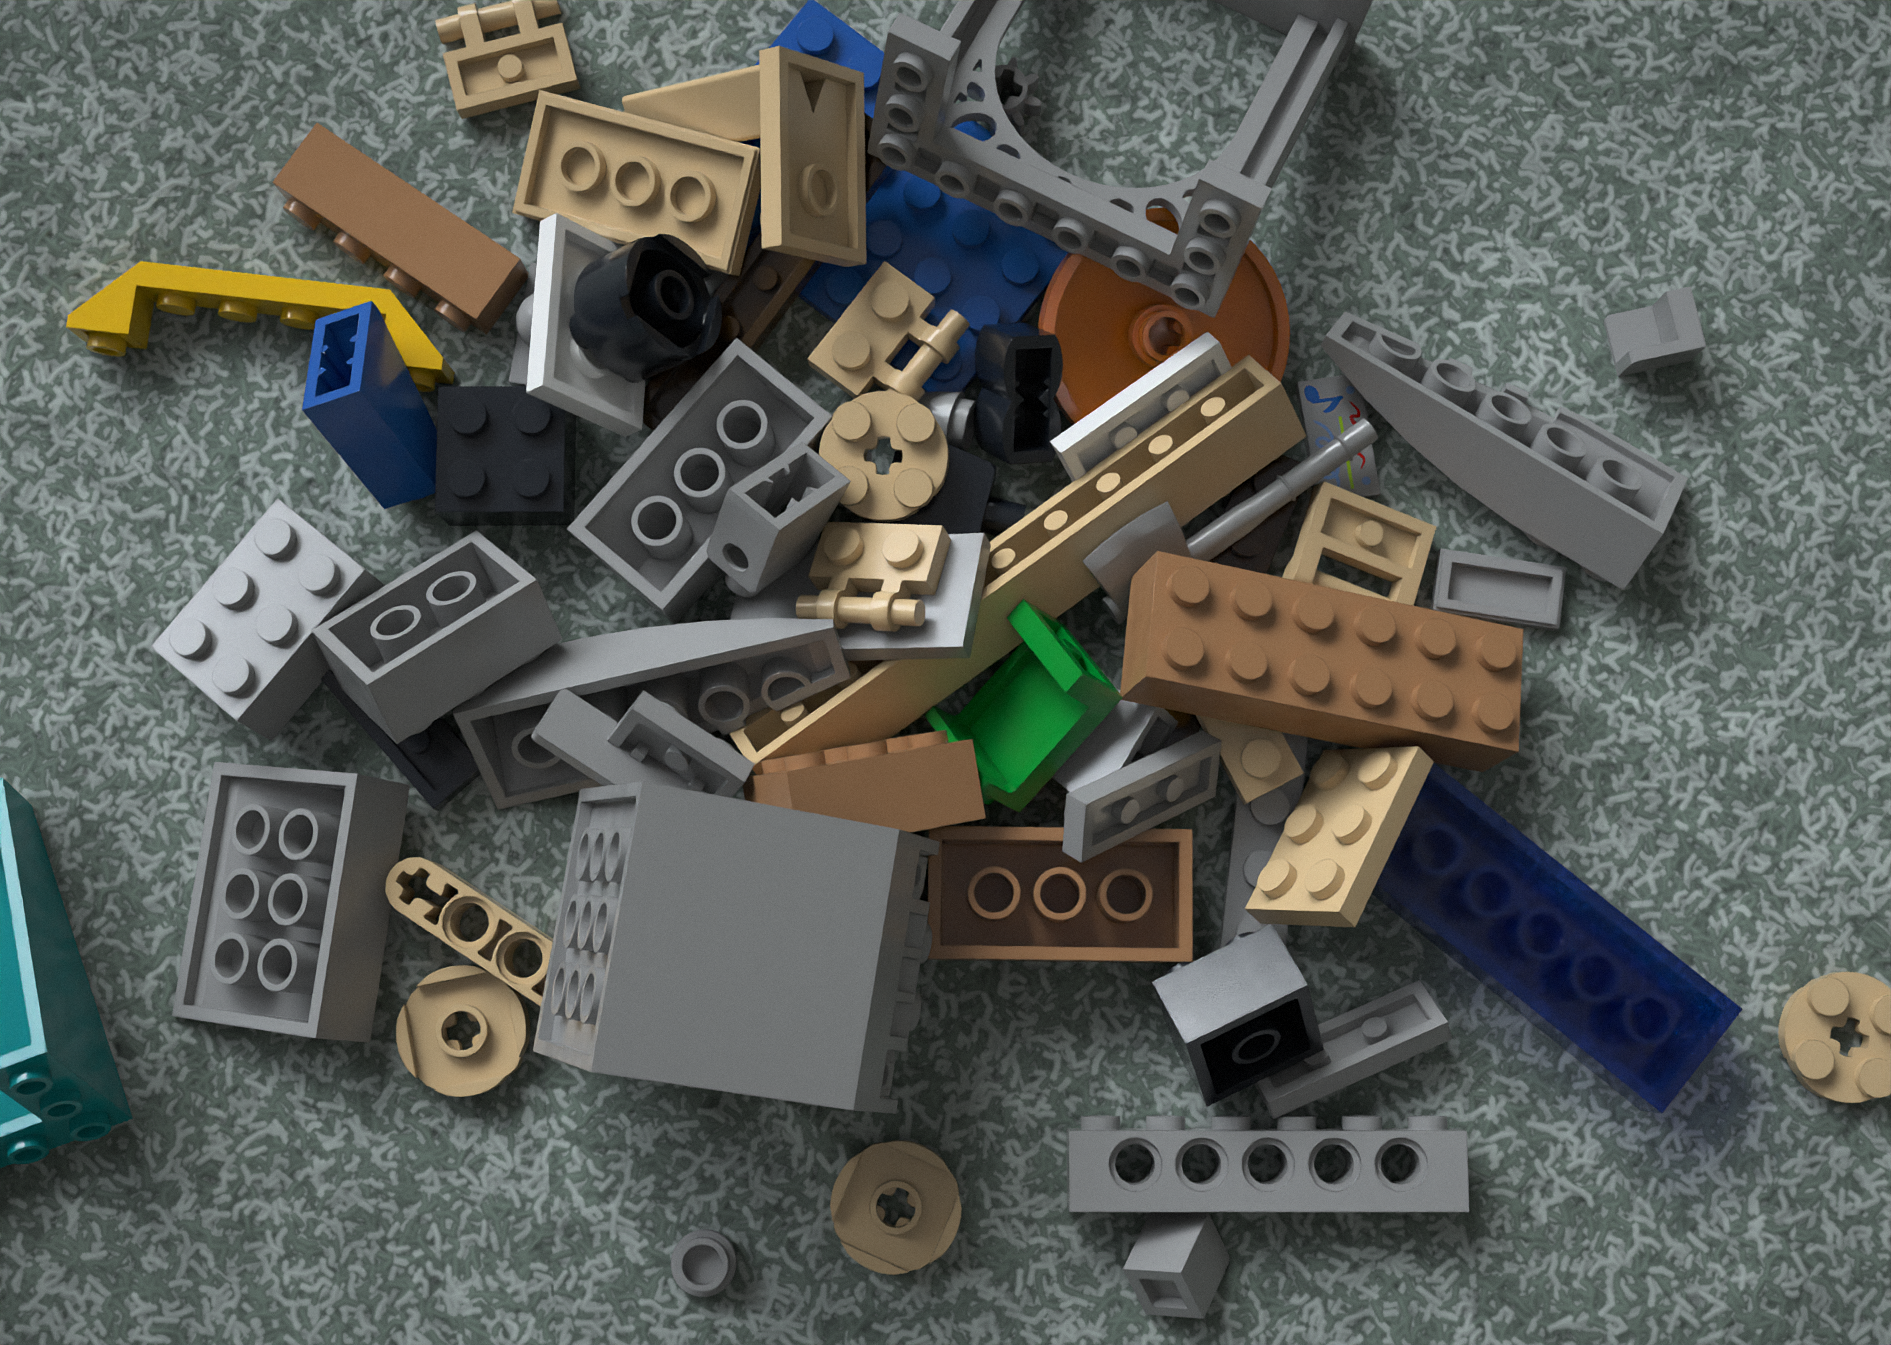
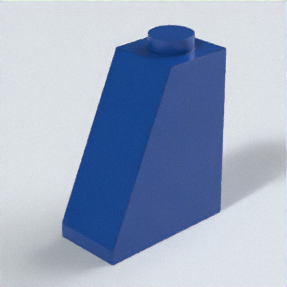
[302,301,437,509]

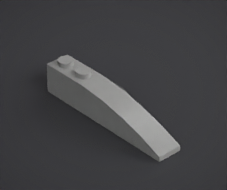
[1320,312,1688,590]
[453,618,851,810]

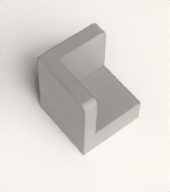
[1604,286,1707,377]
[1123,1212,1229,1319]

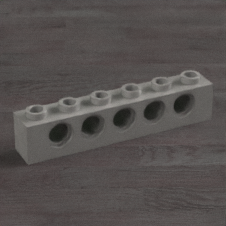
[1066,1115,1469,1212]

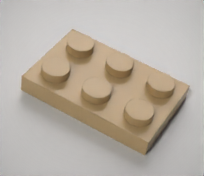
[1245,746,1434,927]

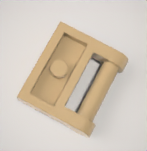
[1282,481,1437,606]

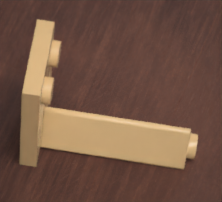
[622,46,866,267]

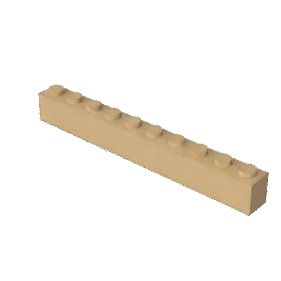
[729,355,1306,775]

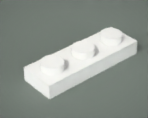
[1050,332,1232,482]

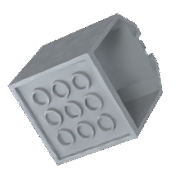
[533,781,940,1114]

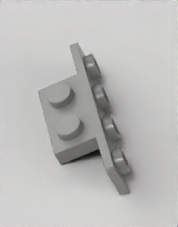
[531,689,755,798]

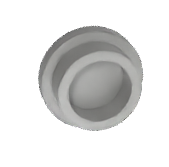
[671,1229,737,1297]

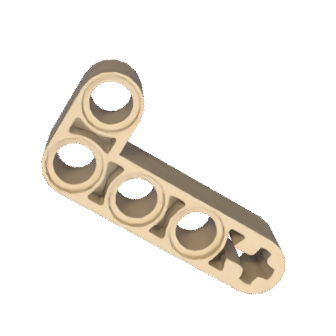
[385,857,553,1006]

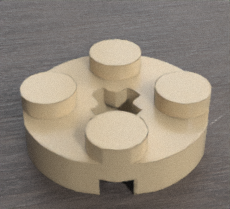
[819,391,949,522]
[396,965,530,1097]
[1778,972,1891,1103]
[830,1140,962,1275]

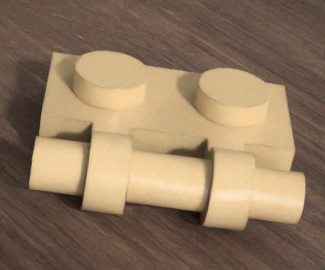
[435,0,581,119]
[807,261,970,402]
[796,522,951,632]

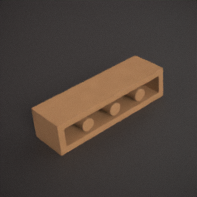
[272,123,529,335]

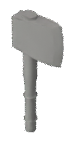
[1083,418,1378,624]

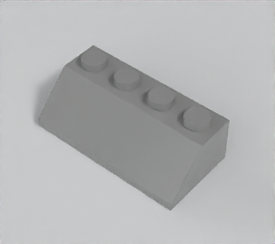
[567,338,833,624]

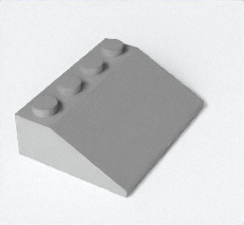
[172,762,410,1042]

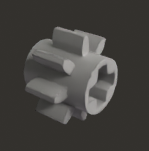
[967,57,1042,136]

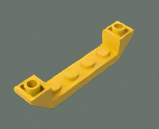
[66,261,455,392]

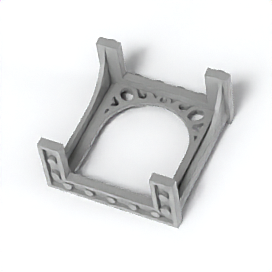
[867,0,1374,318]

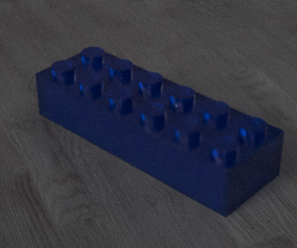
[1371,763,1743,1114]

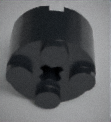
[569,234,722,383]

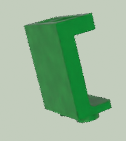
[925,599,1123,813]

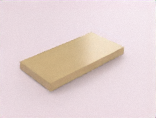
[512,90,761,276]

